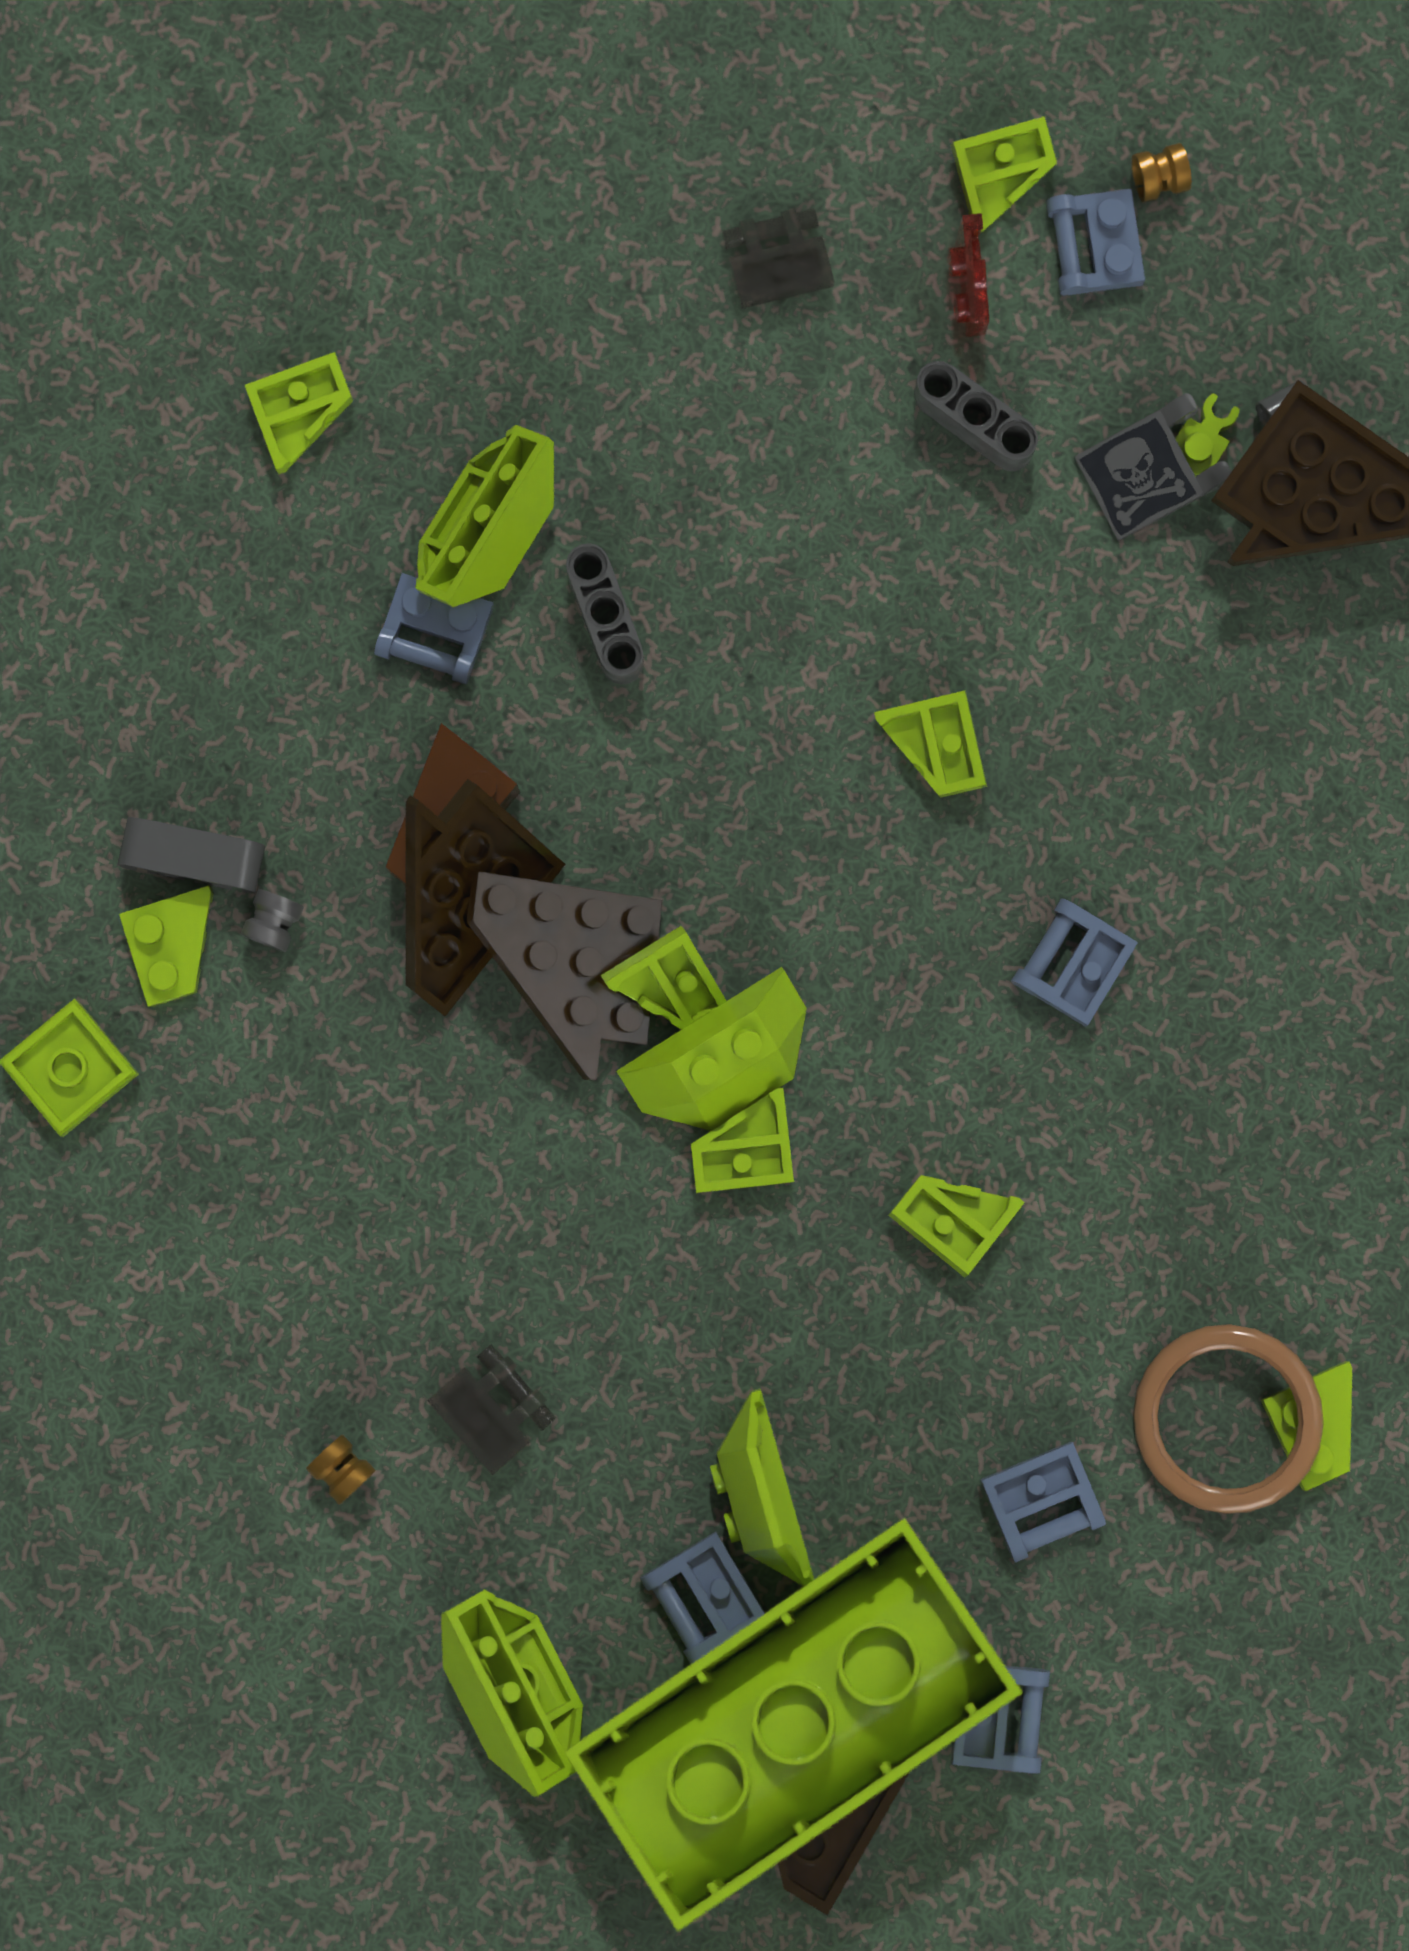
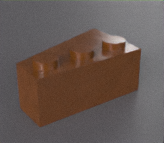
[386,723,520,886]

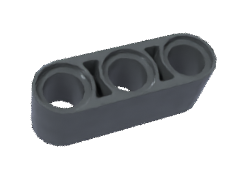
[914,361,1038,471]
[566,543,644,685]
[117,817,265,894]

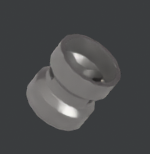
[241,889,304,952]

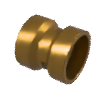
[1131,143,1192,202]
[306,1434,376,1505]

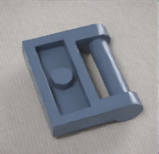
[1046,189,1145,296]
[374,573,494,685]
[1011,898,1138,1027]
[980,1442,1106,1563]
[640,1531,765,1664]
[951,1666,1050,1773]

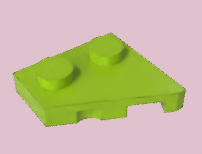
[951,116,1057,234]
[245,352,353,475]
[874,690,987,798]
[119,886,213,1008]
[601,926,727,1030]
[691,1088,794,1193]
[888,1175,1025,1278]
[1261,1361,1352,1492]

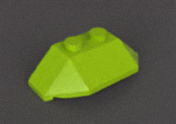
[415,425,554,607]
[616,967,807,1131]
[710,1388,814,1587]
[441,1590,583,1797]

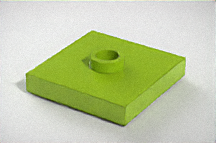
[0,998,139,1137]

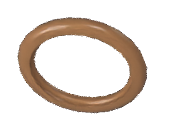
[1133,1324,1324,1514]

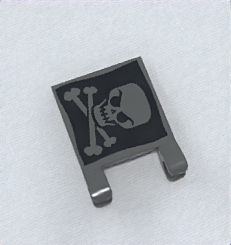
[1074,393,1232,541]

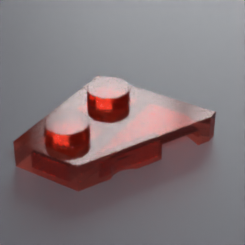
[948,213,989,337]

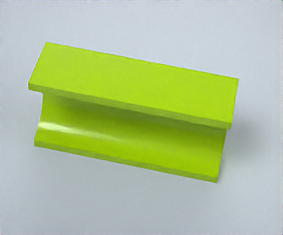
[565,1518,1023,1931]

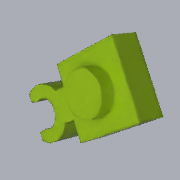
[1176,393,1240,477]

